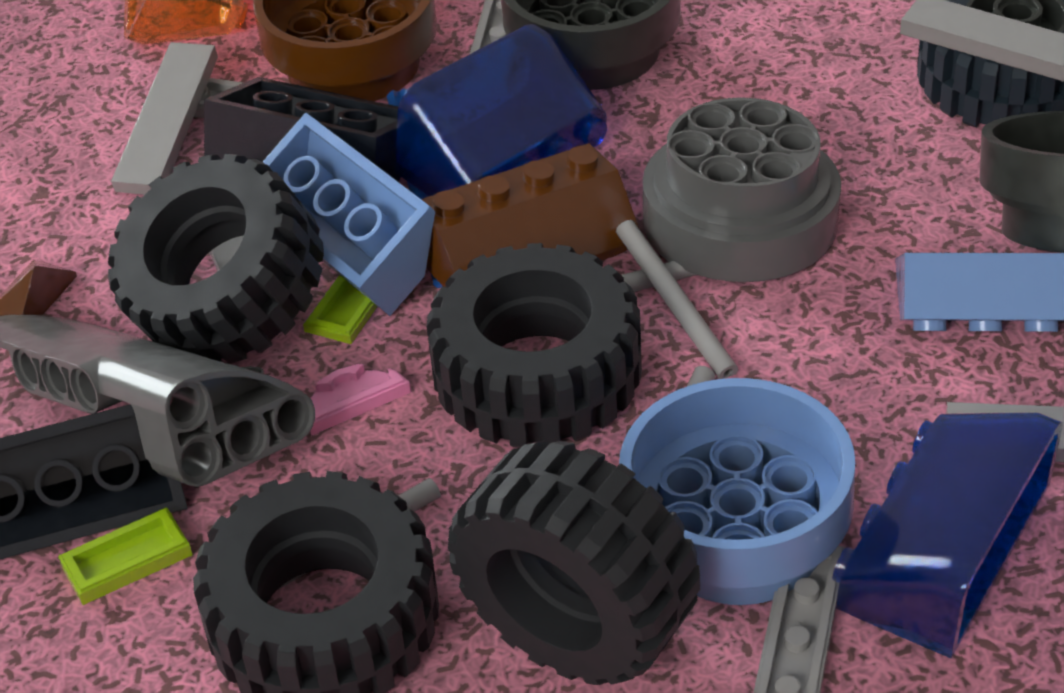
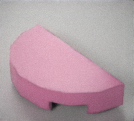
[310,364,411,436]

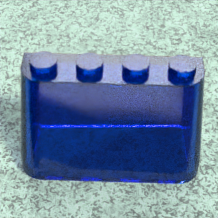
[396,24,607,196]
[832,412,1063,658]

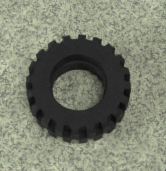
[108,154,324,364]
[426,243,642,448]
[448,441,700,685]
[193,471,439,693]

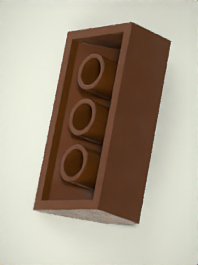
[421,143,640,287]

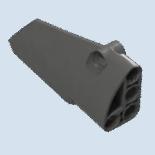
[0,315,315,487]

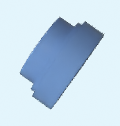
[619,378,855,605]

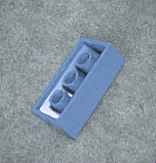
[263,113,435,316]
[895,253,1064,332]

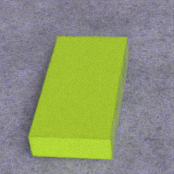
[303,275,378,344]
[58,507,193,605]

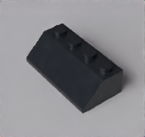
[204,77,425,182]
[0,404,188,559]

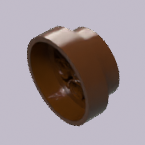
[253,0,437,101]

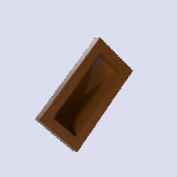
[0,259,77,316]

